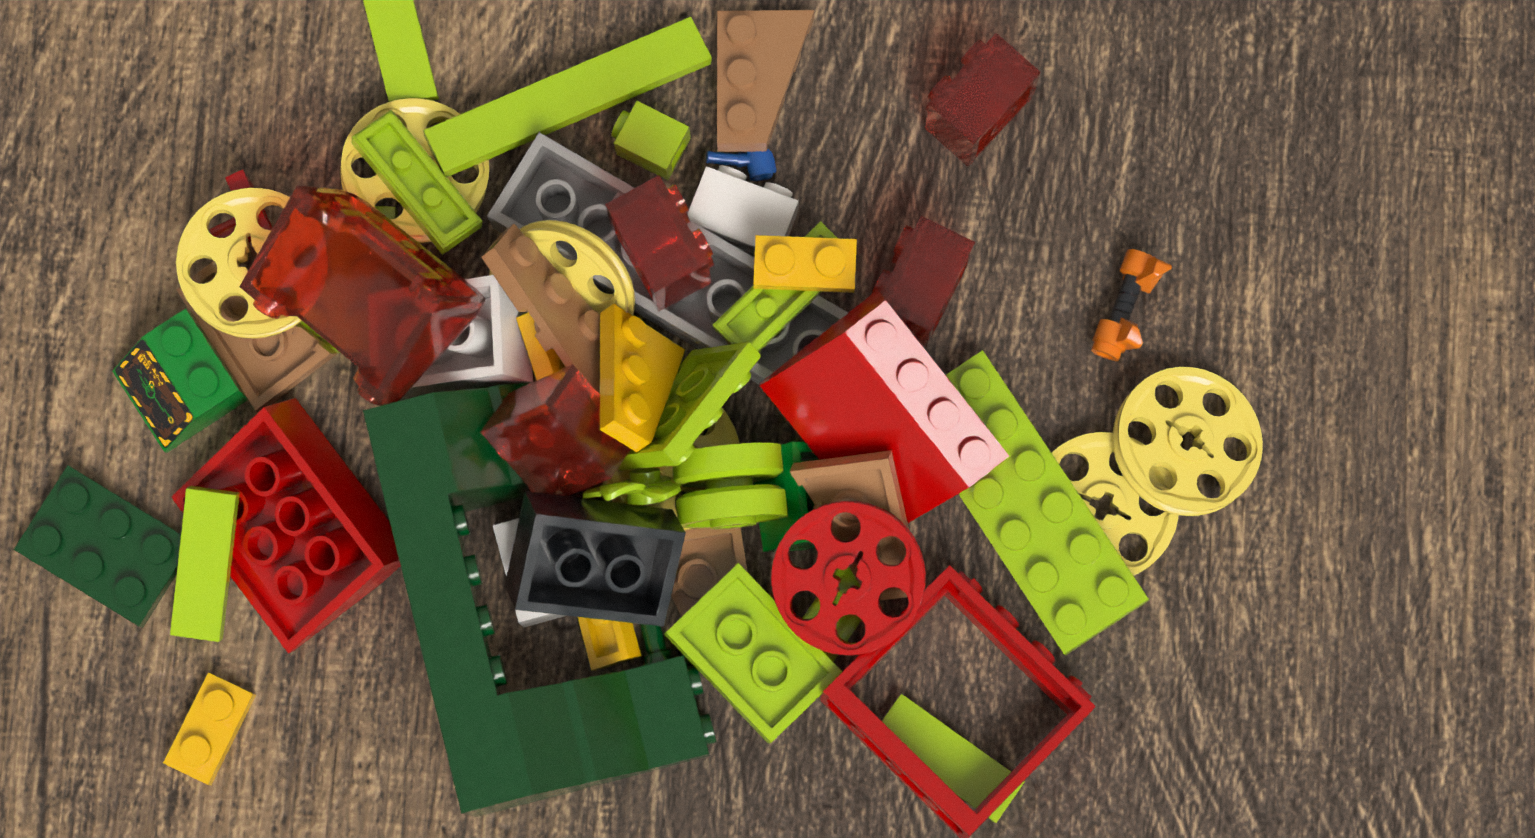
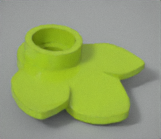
[583,468,681,505]

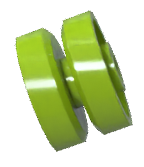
[672,443,788,529]

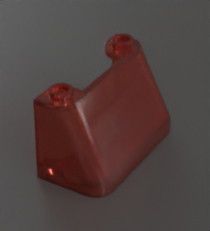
[239,185,485,406]

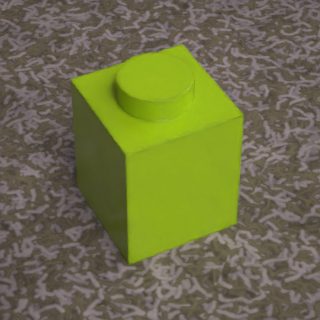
[611,101,691,180]

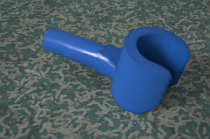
[706,149,777,181]

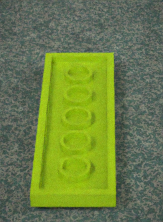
[946,350,1149,655]

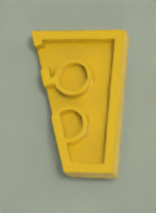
[600,304,685,452]

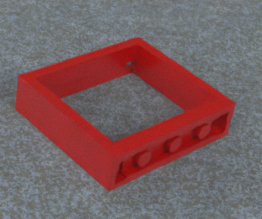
[820,565,1096,838]

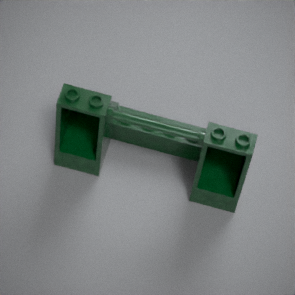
[363,382,717,817]

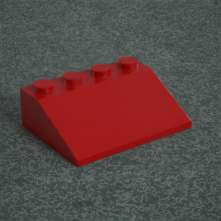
[759,290,1009,523]
[171,398,401,654]

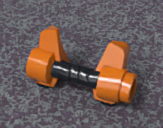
[1091,249,1172,361]

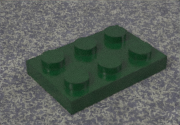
[13,465,181,628]

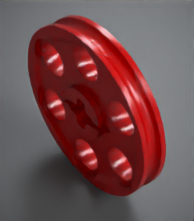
[771,501,926,655]

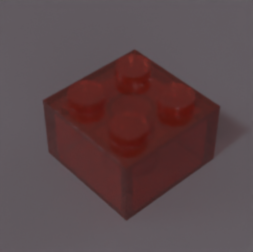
[925,33,1041,167]
[605,175,715,312]
[872,216,975,348]
[480,364,631,496]

